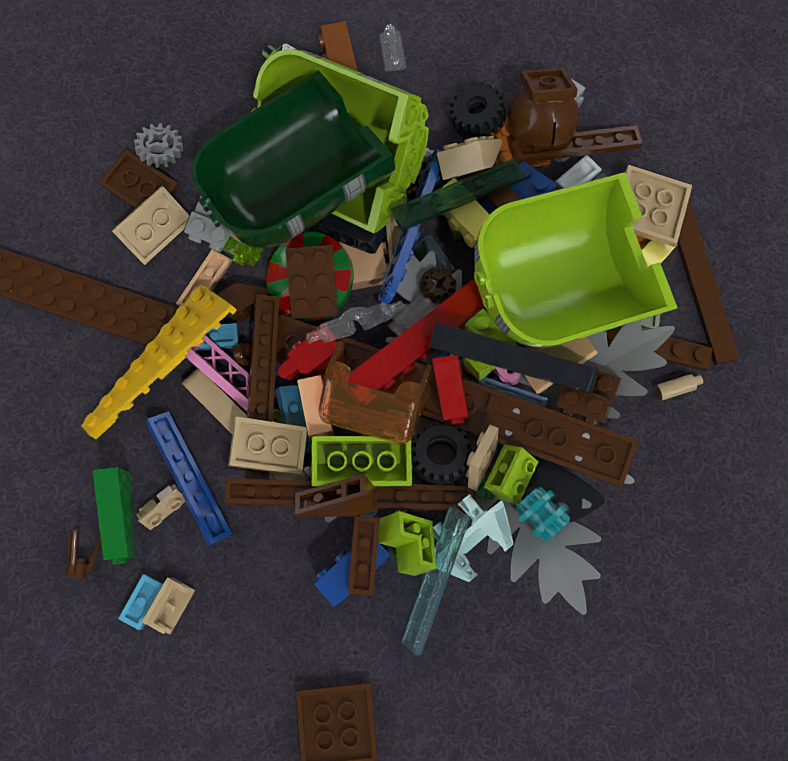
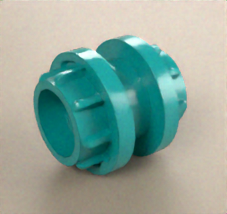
[516,487,570,541]

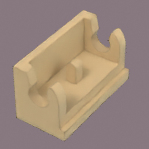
[142,577,195,634]

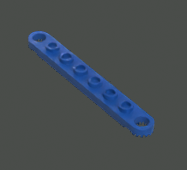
[378,148,443,304]

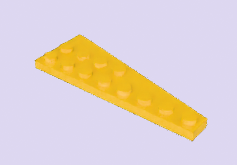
[81,284,237,439]

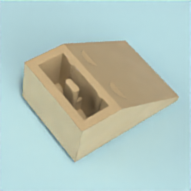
[437,136,502,180]

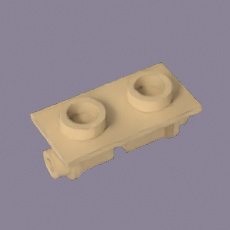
[136,484,185,530]

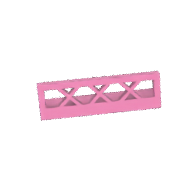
[186,335,250,412]

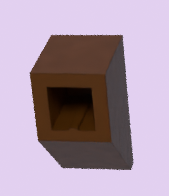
[217,283,271,322]

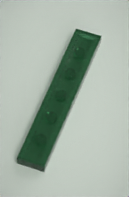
[391,158,525,231]

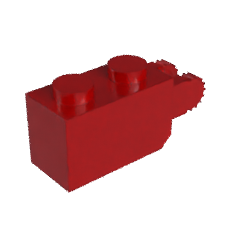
[278,326,346,380]

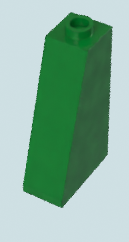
[93,467,135,565]

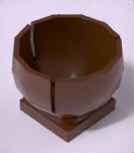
[508,68,578,147]

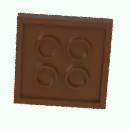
[296,682,378,761]

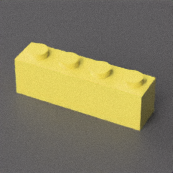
[433,178,489,248]

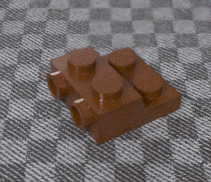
[556,371,622,426]

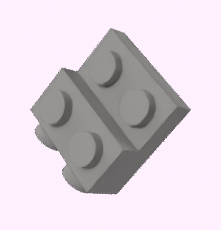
[184,196,234,252]

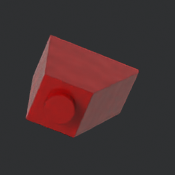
[432,355,469,425]

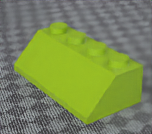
[311,436,412,487]

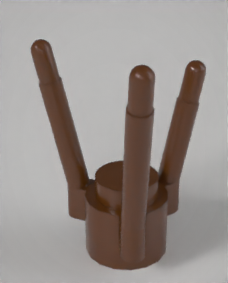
[65,529,102,579]

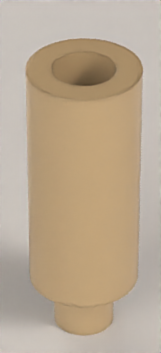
[655,374,703,401]

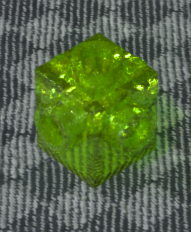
[222,236,264,266]

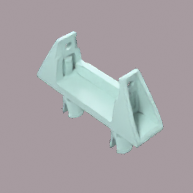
[433,494,513,582]

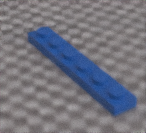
[145,411,232,546]

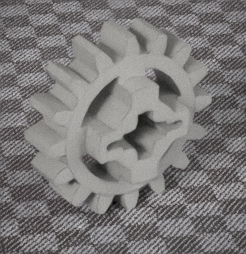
[134,123,183,168]

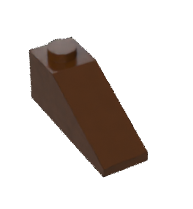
[295,474,377,517]

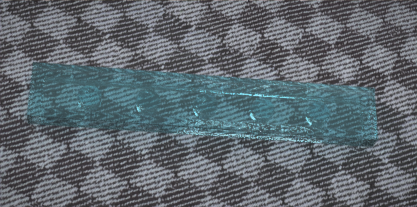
[402,507,471,655]

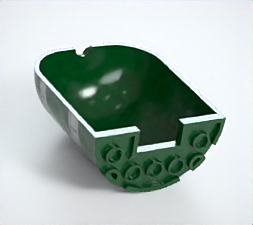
[191,70,395,248]

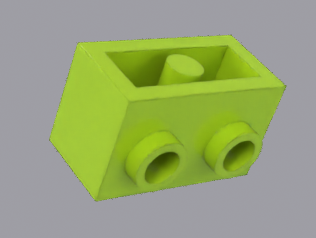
[484,444,538,505]

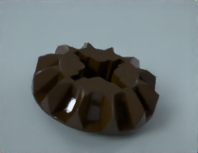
[419,267,456,304]

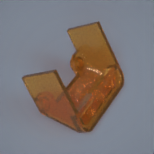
[318,341,432,444]

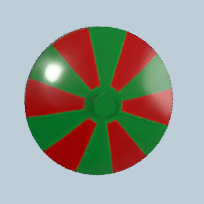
[266,232,354,323]

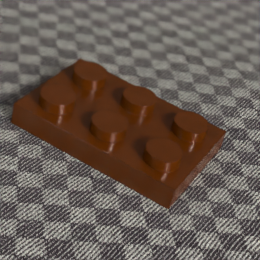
[99,150,179,209]
[285,245,339,318]

